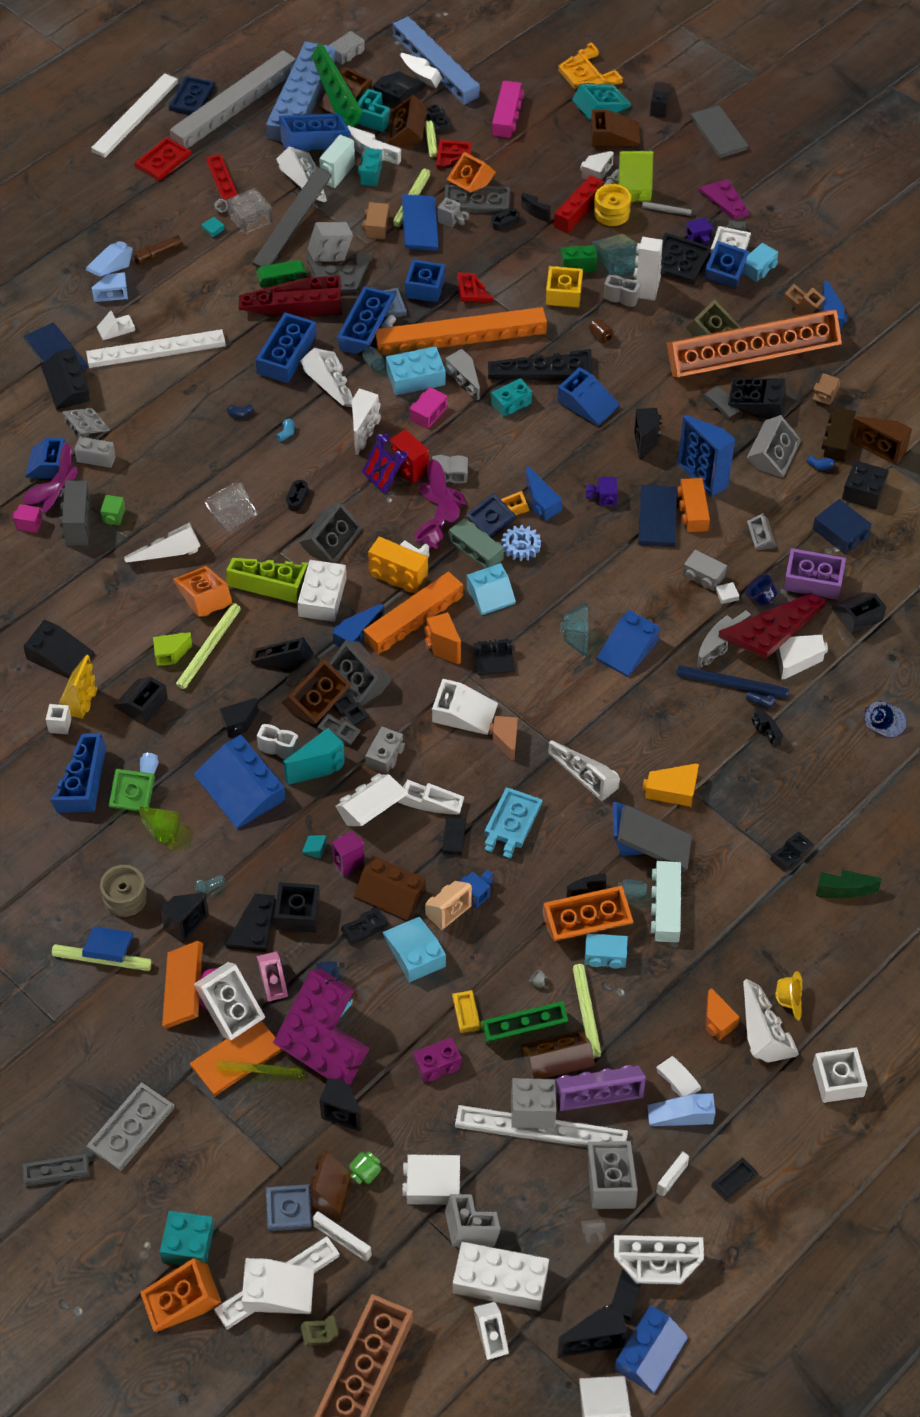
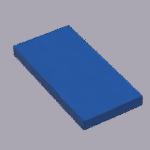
[402,194,438,251]

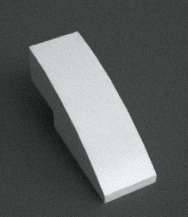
[400,53,442,88]
[398,780,464,815]

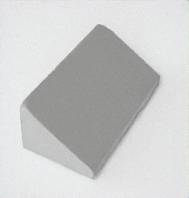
[747,514,777,550]

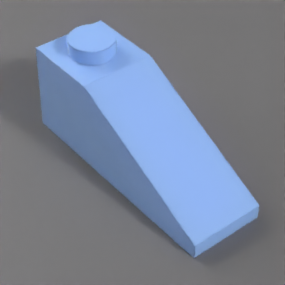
[86,241,133,277]
[647,1094,715,1126]

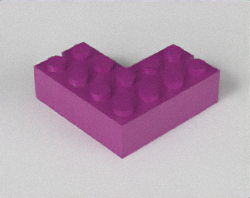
[273,969,370,1085]

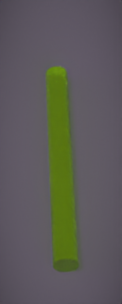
[217,1061,302,1077]

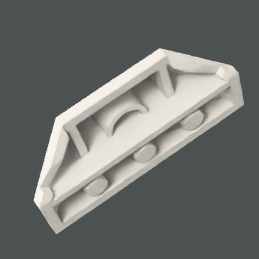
[614,1235,704,1284]

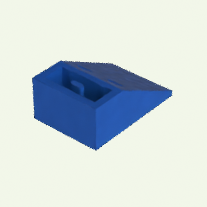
[557,367,620,427]

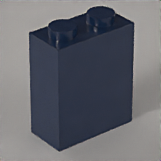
[813,499,872,554]

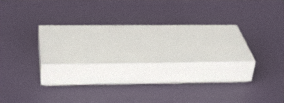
[313,1211,371,1261]

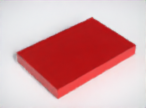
[134,137,191,181]

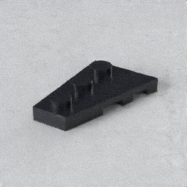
[225,894,275,952]

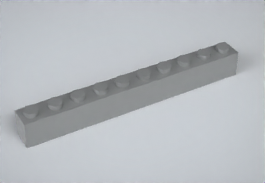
[169,50,296,148]

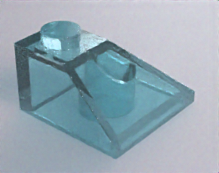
[560,603,589,656]

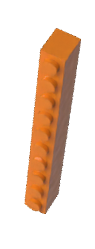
[375,307,547,356]

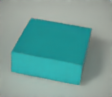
[201,217,225,237]

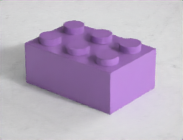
[783,548,846,600]

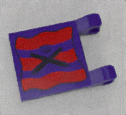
[362,433,408,493]

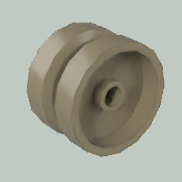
[100,865,147,917]

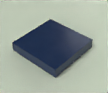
[466,493,517,539]

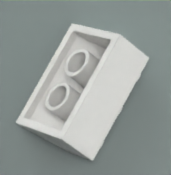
[335,773,408,826]

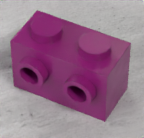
[332,831,365,877]
[413,1037,462,1083]

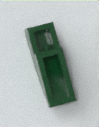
[816,870,882,898]

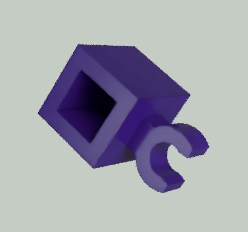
[686,217,713,246]
[586,477,618,506]

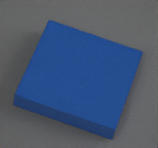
[82,926,133,963]

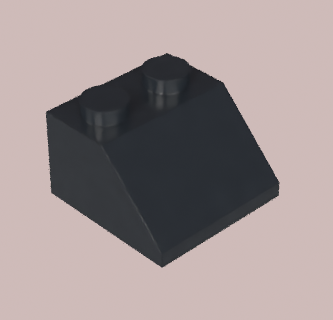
[634,407,662,459]
[160,892,209,943]
[319,1078,362,1132]

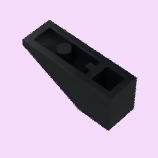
[650,82,672,118]
[251,637,314,670]

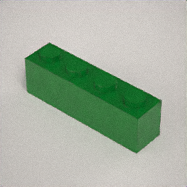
[480,1001,568,1044]

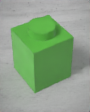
[100,495,125,525]

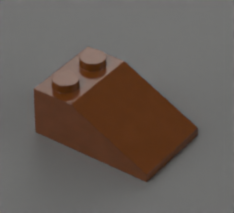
[850,416,912,465]

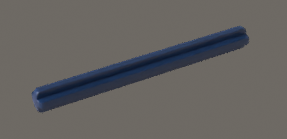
[677,665,789,699]

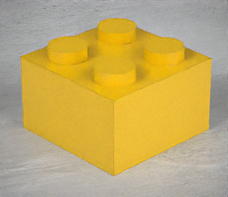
[546,266,583,308]

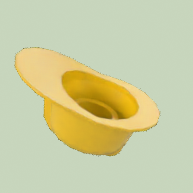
[776,971,802,1021]

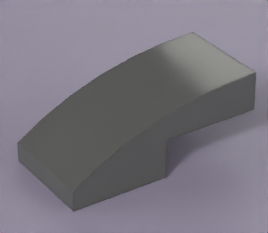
[703,386,740,420]
[316,713,361,746]

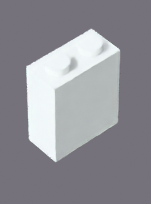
[403,1155,460,1205]

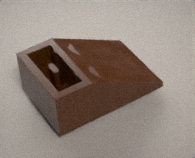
[318,67,372,114]
[590,109,640,147]
[309,1149,352,1222]

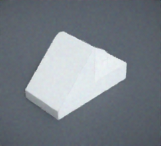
[97,311,135,341]

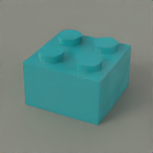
[160,1211,214,1265]

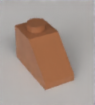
[489,716,518,760]

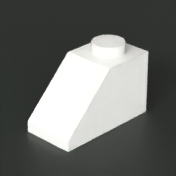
[580,151,614,180]
[473,1302,509,1360]

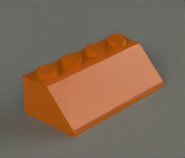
[542,886,633,941]

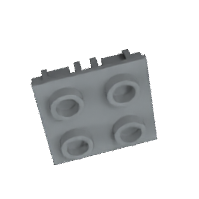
[62,408,110,438]

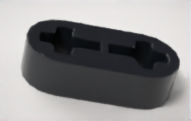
[491,208,520,230]
[286,480,308,511]

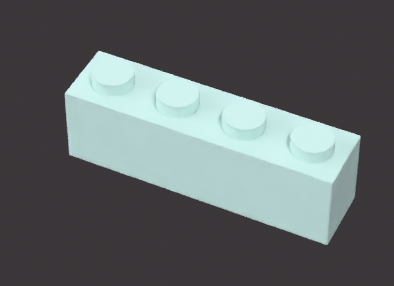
[651,861,681,942]

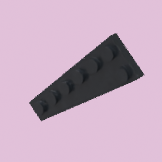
[488,349,592,379]

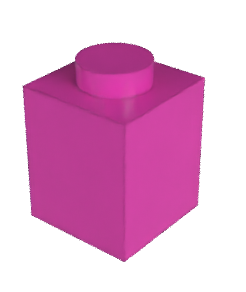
[13,504,43,533]

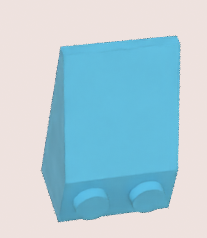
[383,917,446,982]

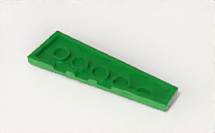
[311,44,363,128]

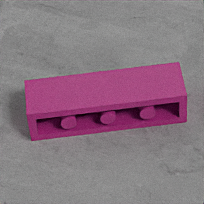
[492,81,524,138]

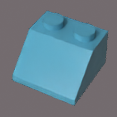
[467,563,516,615]

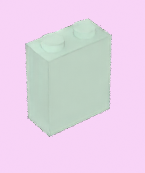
[319,135,355,188]

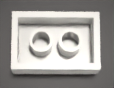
[298,560,347,622]
[194,962,266,1040]

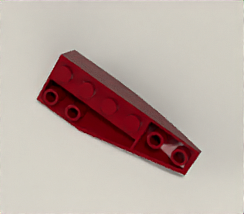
[238,275,343,317]

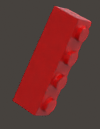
[554,175,604,234]

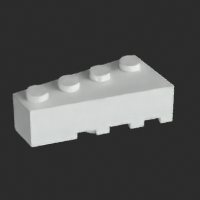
[634,237,663,301]

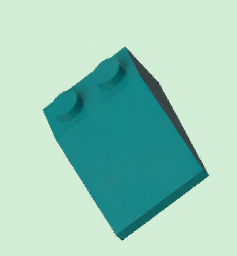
[572,84,632,120]
[283,728,345,785]

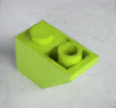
[153,632,193,666]

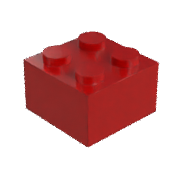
[389,429,429,484]

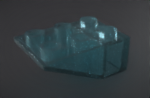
[592,233,639,276]

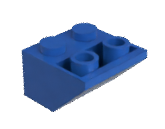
[26,438,65,479]

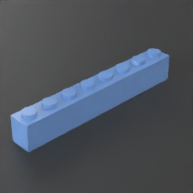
[393,17,480,105]

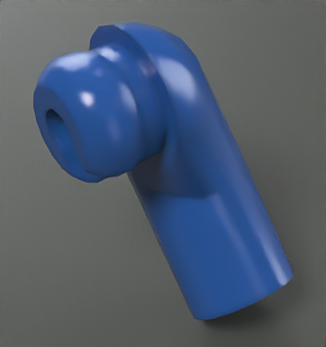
[807,455,834,471]

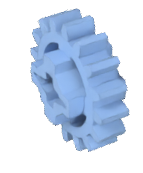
[501,525,541,561]

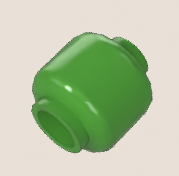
[349,1151,381,1184]

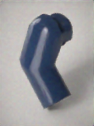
[227,404,254,419]
[746,692,776,709]

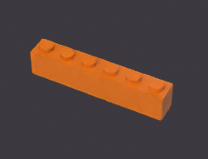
[363,571,463,655]

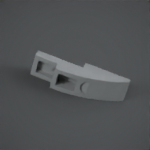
[697,610,751,669]

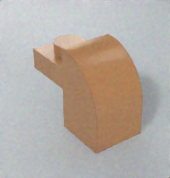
[783,284,825,316]
[813,373,841,405]

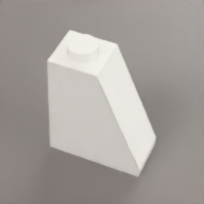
[776,635,828,679]

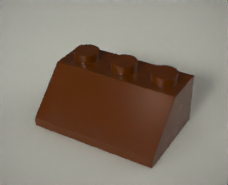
[386,95,427,147]
[281,659,351,724]
[354,855,426,922]
[521,1030,595,1079]

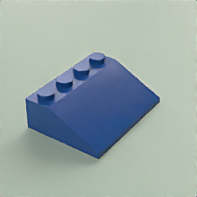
[678,415,735,497]
[194,735,286,829]

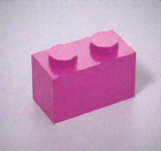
[409,387,447,429]

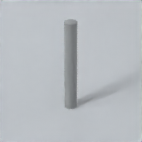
[642,201,692,216]

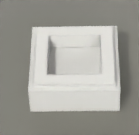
[715,582,740,604]

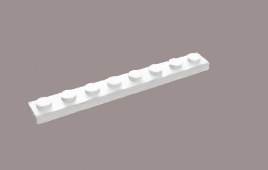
[86,329,226,368]

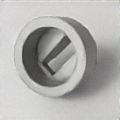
[214,199,228,213]
[529,970,547,988]

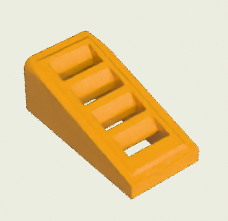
[500,491,530,515]

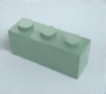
[449,518,504,569]

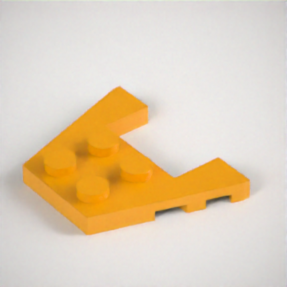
[558,42,623,89]

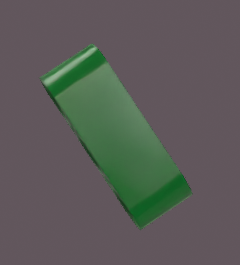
[256,260,307,289]

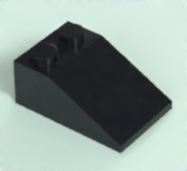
[373,71,426,109]
[23,619,95,679]
[557,1304,627,1358]

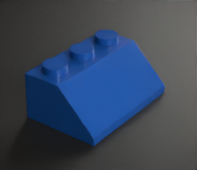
[615,1306,688,1394]

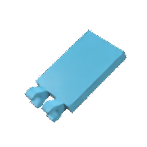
[484,787,543,859]

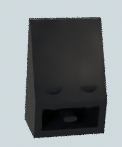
[728,378,786,419]

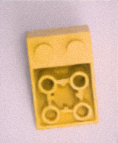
[59,655,97,719]

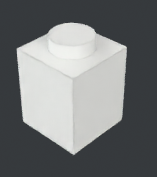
[46,704,71,734]

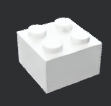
[813,1047,868,1103]

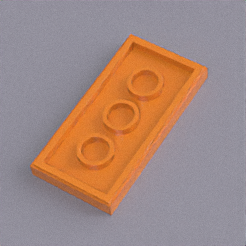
[162,941,203,1028]
[190,1020,283,1097]

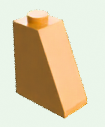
[642,764,699,807]

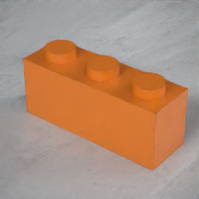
[677,478,710,532]

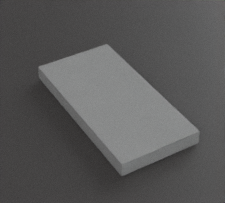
[86,1082,175,1172]

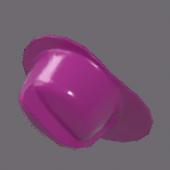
[414,519,443,549]

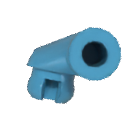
[276,419,295,442]

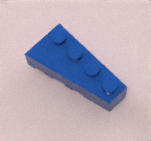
[51,734,107,813]

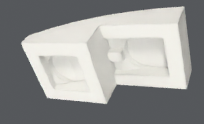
[656,1056,701,1097]

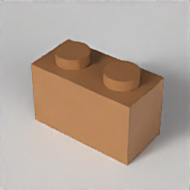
[362,202,389,239]

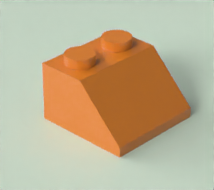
[447,152,496,192]
[425,613,461,664]

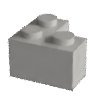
[445,1194,501,1246]

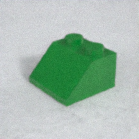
[559,245,597,273]

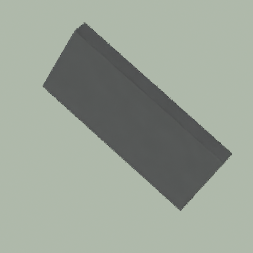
[690,105,748,158]
[444,185,510,214]
[618,805,692,871]

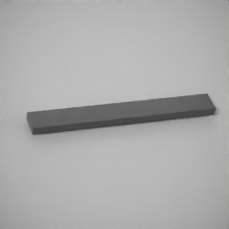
[252,167,331,268]

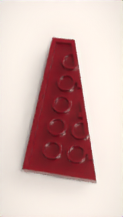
[718,593,826,658]

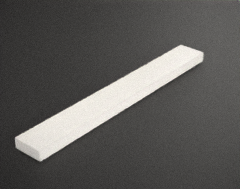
[91,73,178,158]
[455,1105,628,1148]

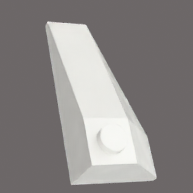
[276,147,327,202]
[300,348,353,407]

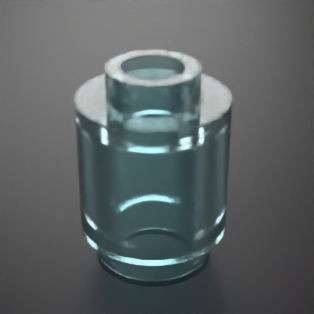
[362,347,386,372]
[618,879,647,900]

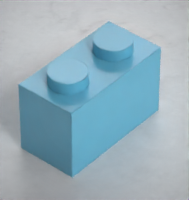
[742,243,778,282]
[584,933,628,969]

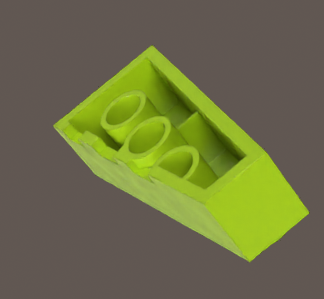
[226,558,309,603]

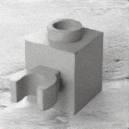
[438,198,469,228]

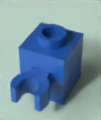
[460,870,494,909]

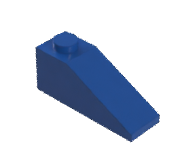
[822,280,847,331]
[525,466,562,521]
[332,604,384,647]

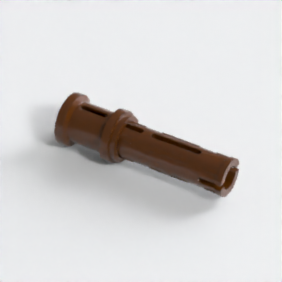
[132,235,182,265]

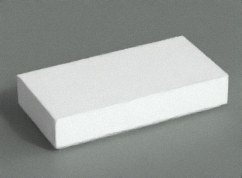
[656,1152,689,1197]

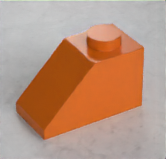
[705,988,740,1041]

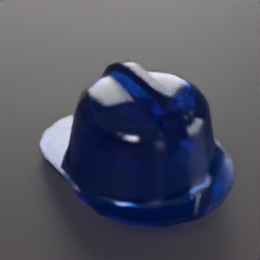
[745,574,777,606]
[864,701,907,737]

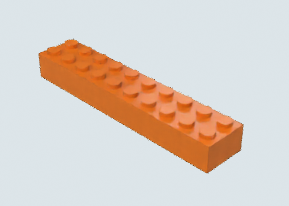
[667,310,842,377]

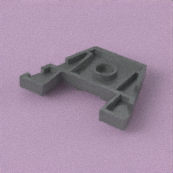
[307,252,372,294]

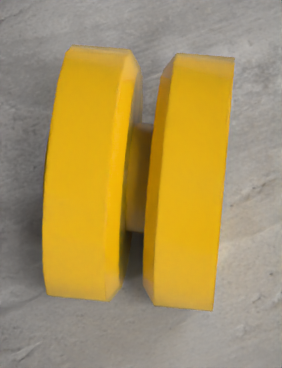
[594,184,631,226]

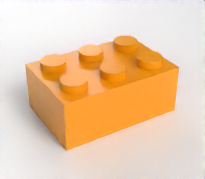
[368,537,428,594]

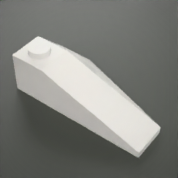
[124,522,200,562]
[548,740,620,801]
[743,979,799,1062]

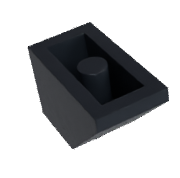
[220,698,259,737]

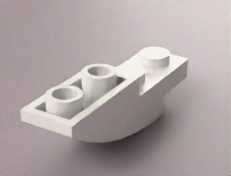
[347,126,401,165]

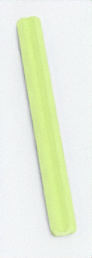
[393,168,430,227]
[52,944,152,971]
[573,964,601,1058]

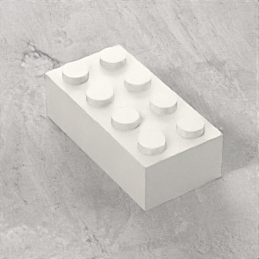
[453,1242,549,1311]

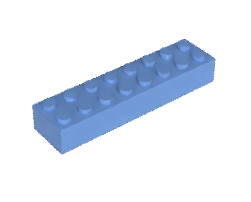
[266,42,335,142]

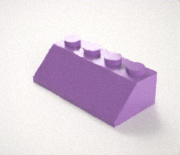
[555,1065,646,1111]

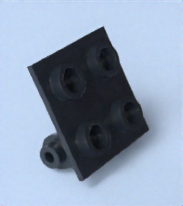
[473,638,515,675]

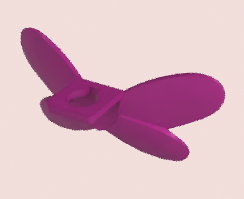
[23,443,77,513]
[419,459,467,528]

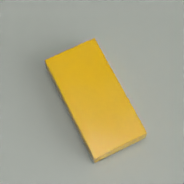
[452,990,481,1033]

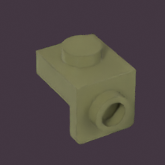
[301,1316,339,1347]

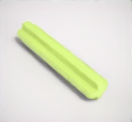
[425,121,438,158]

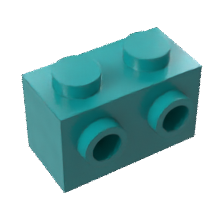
[358,148,383,187]
[491,378,532,417]

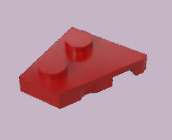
[436,140,472,169]
[457,273,494,303]

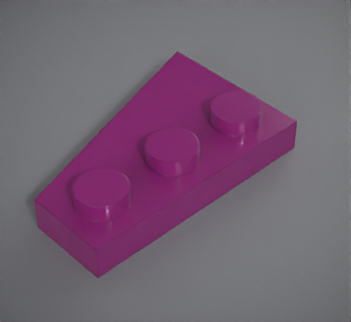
[698,179,749,220]

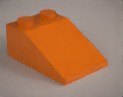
[173,566,233,617]
[140,1258,222,1332]

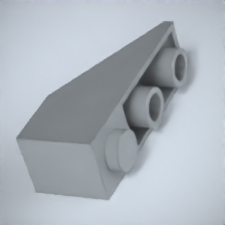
[445,349,480,401]

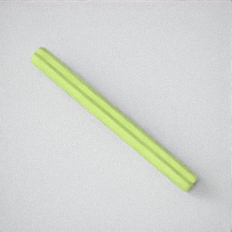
[176,603,241,689]

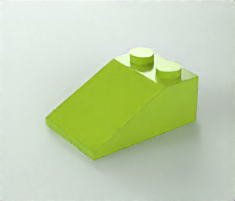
[617,151,653,202]

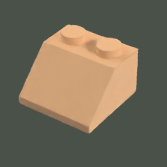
[425,881,472,930]

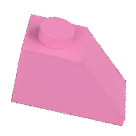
[257,951,288,1002]

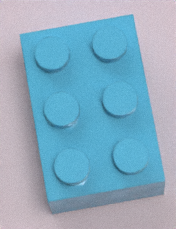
[386,346,446,396]

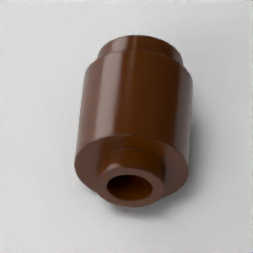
[589,319,614,343]

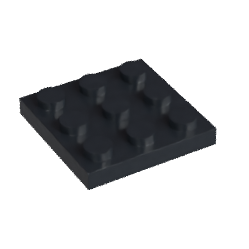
[660,233,711,285]

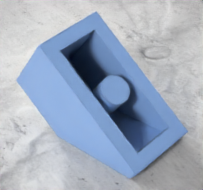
[92,272,128,302]

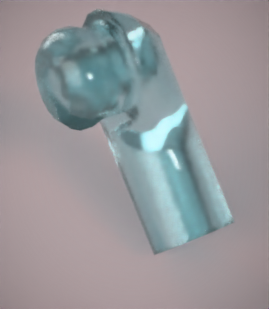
[194,875,225,893]

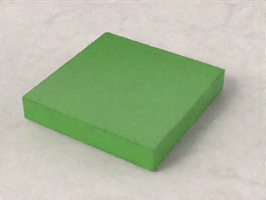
[109,769,155,813]

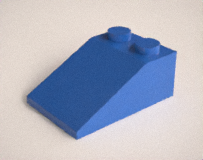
[596,610,660,677]

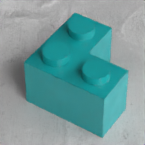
[356,89,390,132]

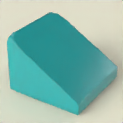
[302,835,327,859]

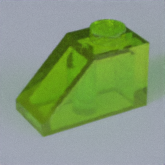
[139,807,180,843]

